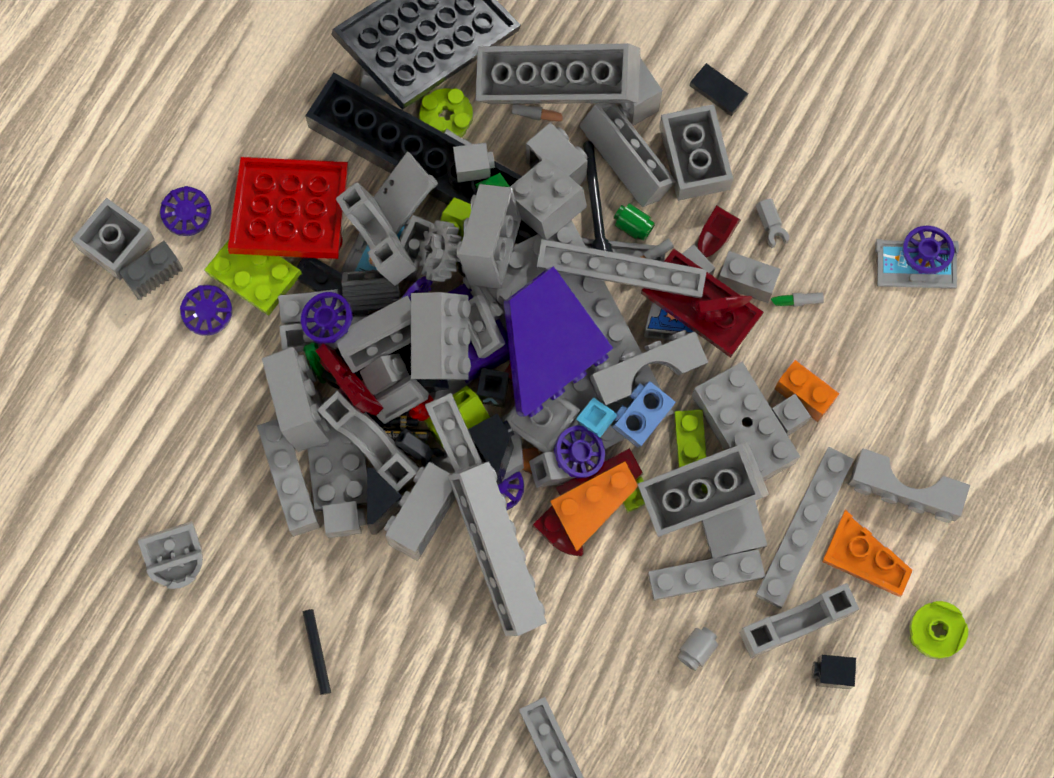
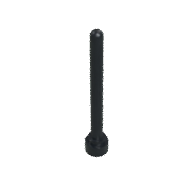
[583,141,613,252]

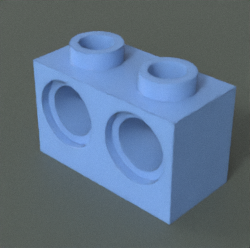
[612,381,676,448]

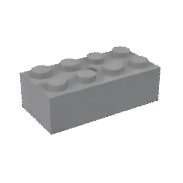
[692,361,800,481]
[638,442,769,537]

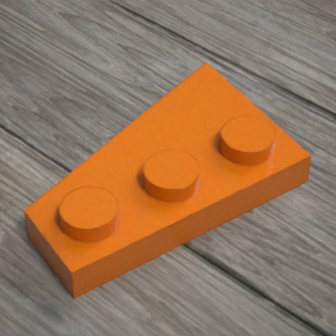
[550,462,638,551]
[822,510,913,597]

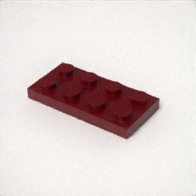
[641,249,764,358]

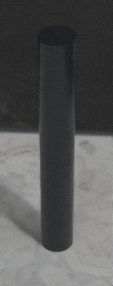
[303,609,332,695]

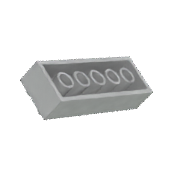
[476,43,640,104]

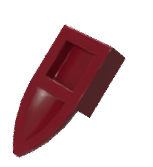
[698,205,741,258]
[696,296,752,322]
[533,506,584,556]

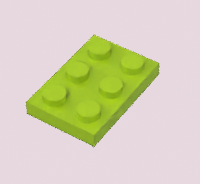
[204,240,302,316]

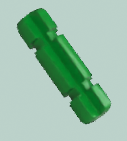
[303,342,326,384]

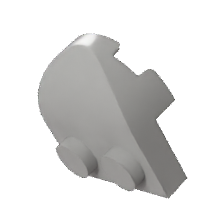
[138,521,203,589]

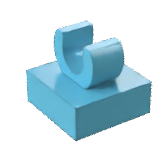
[576,397,617,437]

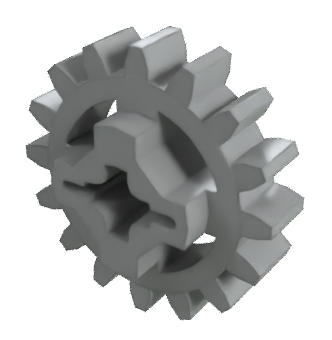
[418,221,462,282]

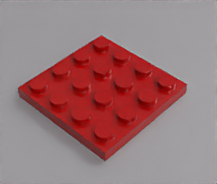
[228,157,348,259]

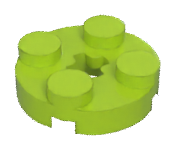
[420,88,473,138]
[909,601,969,659]

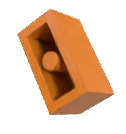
[774,360,840,422]

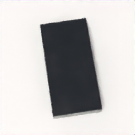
[689,63,749,116]

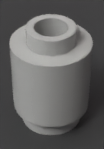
[677,627,718,671]

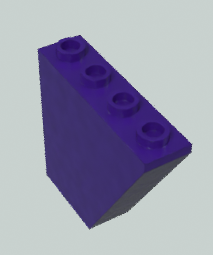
[504,266,613,418]

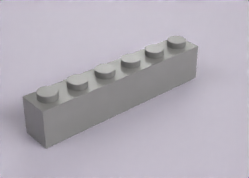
[448,462,547,636]

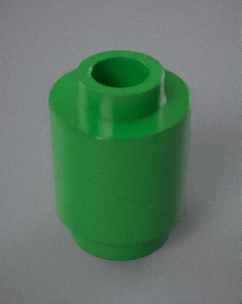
[613,203,655,241]

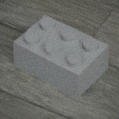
[659,104,733,201]
[456,184,521,289]
[411,292,471,380]
[262,347,330,452]
[384,462,456,561]

